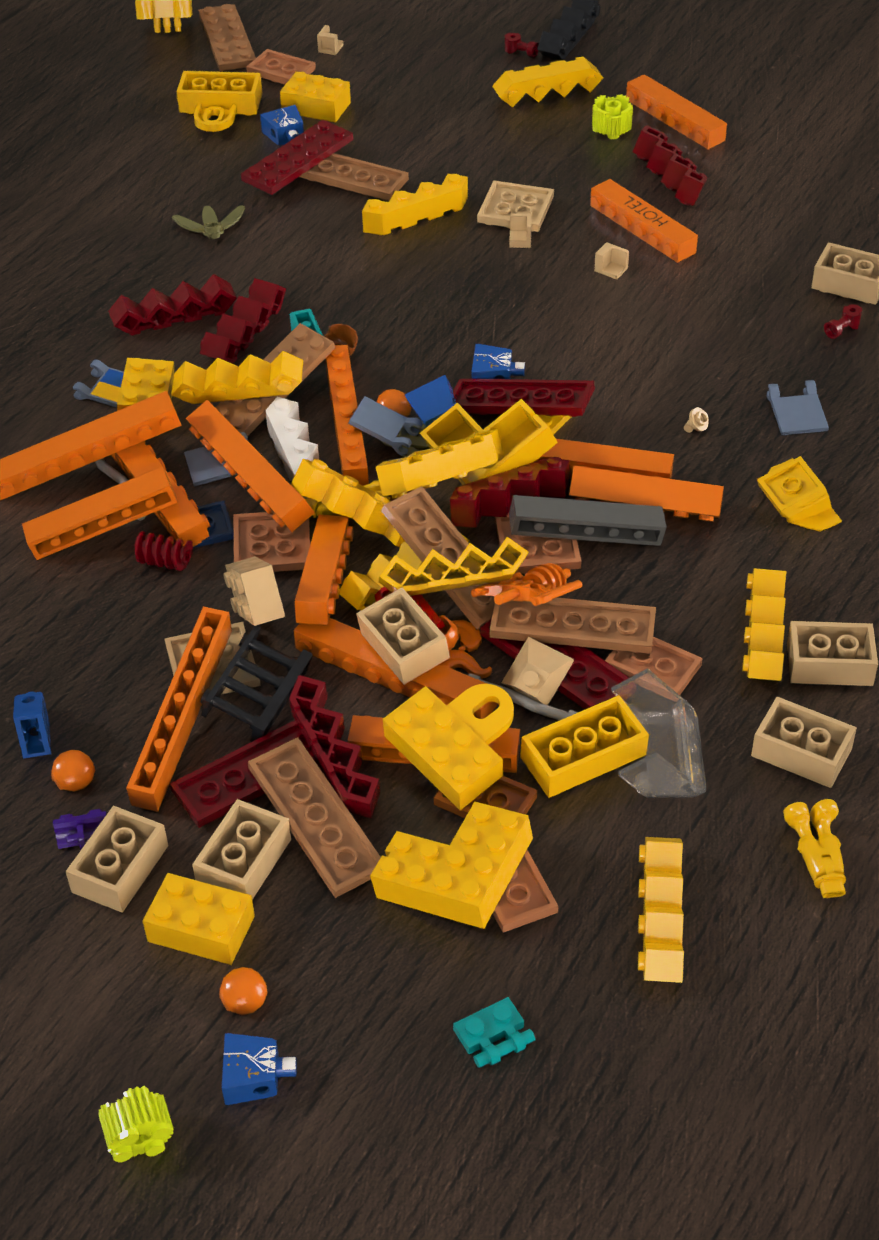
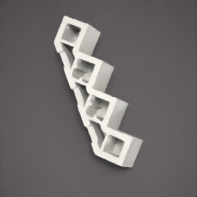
[266,396,328,499]

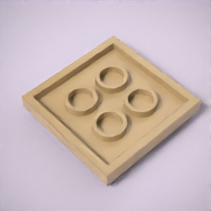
[477,181,554,232]
[165,622,261,695]

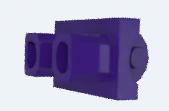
[53,809,106,849]

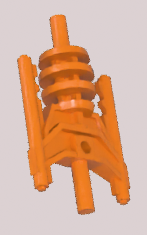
[471,563,582,606]

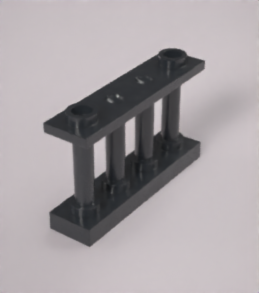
[200,625,313,742]

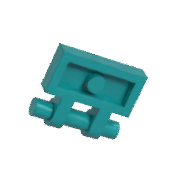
[453,997,535,1068]

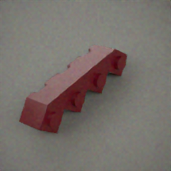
[632,125,708,206]
[108,274,237,335]
[199,278,286,364]
[450,457,570,528]
[289,675,380,818]

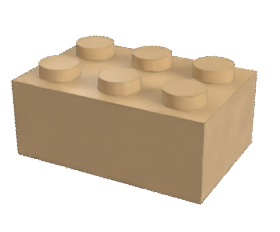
[811,242,879,305]
[224,556,285,626]
[356,588,450,684]
[787,621,878,686]
[751,697,857,788]
[192,799,291,900]
[66,806,168,913]

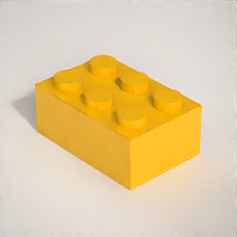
[280,72,351,123]
[117,357,174,411]
[143,873,255,965]

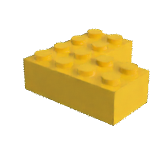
[420,399,558,485]
[370,802,533,929]

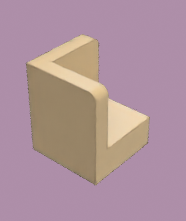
[317,25,344,55]
[509,214,532,248]
[595,242,629,279]

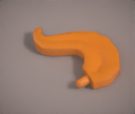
[452,620,482,652]
[440,650,492,679]

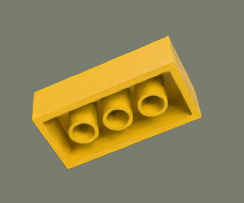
[520,695,649,798]

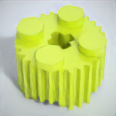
[592,94,633,139]
[98,1086,174,1162]

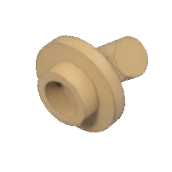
[684,408,709,433]

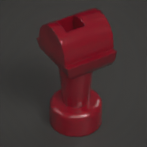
[505,33,539,58]
[824,304,862,339]

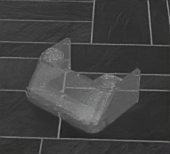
[611,668,706,798]

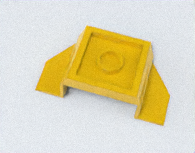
[757,456,842,531]

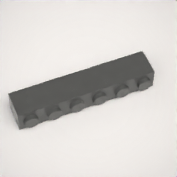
[509,495,667,546]

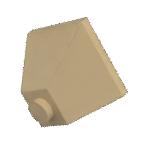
[501,637,574,705]

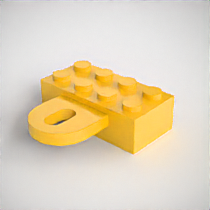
[177,71,262,132]
[383,684,514,810]

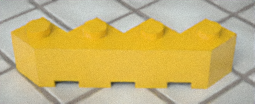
[492,57,604,107]
[362,174,468,235]
[171,351,303,404]
[376,429,504,498]
[291,459,405,547]
[339,533,469,611]
[378,537,529,596]
[742,568,786,681]
[638,837,684,982]

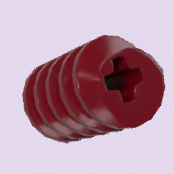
[135,531,193,571]

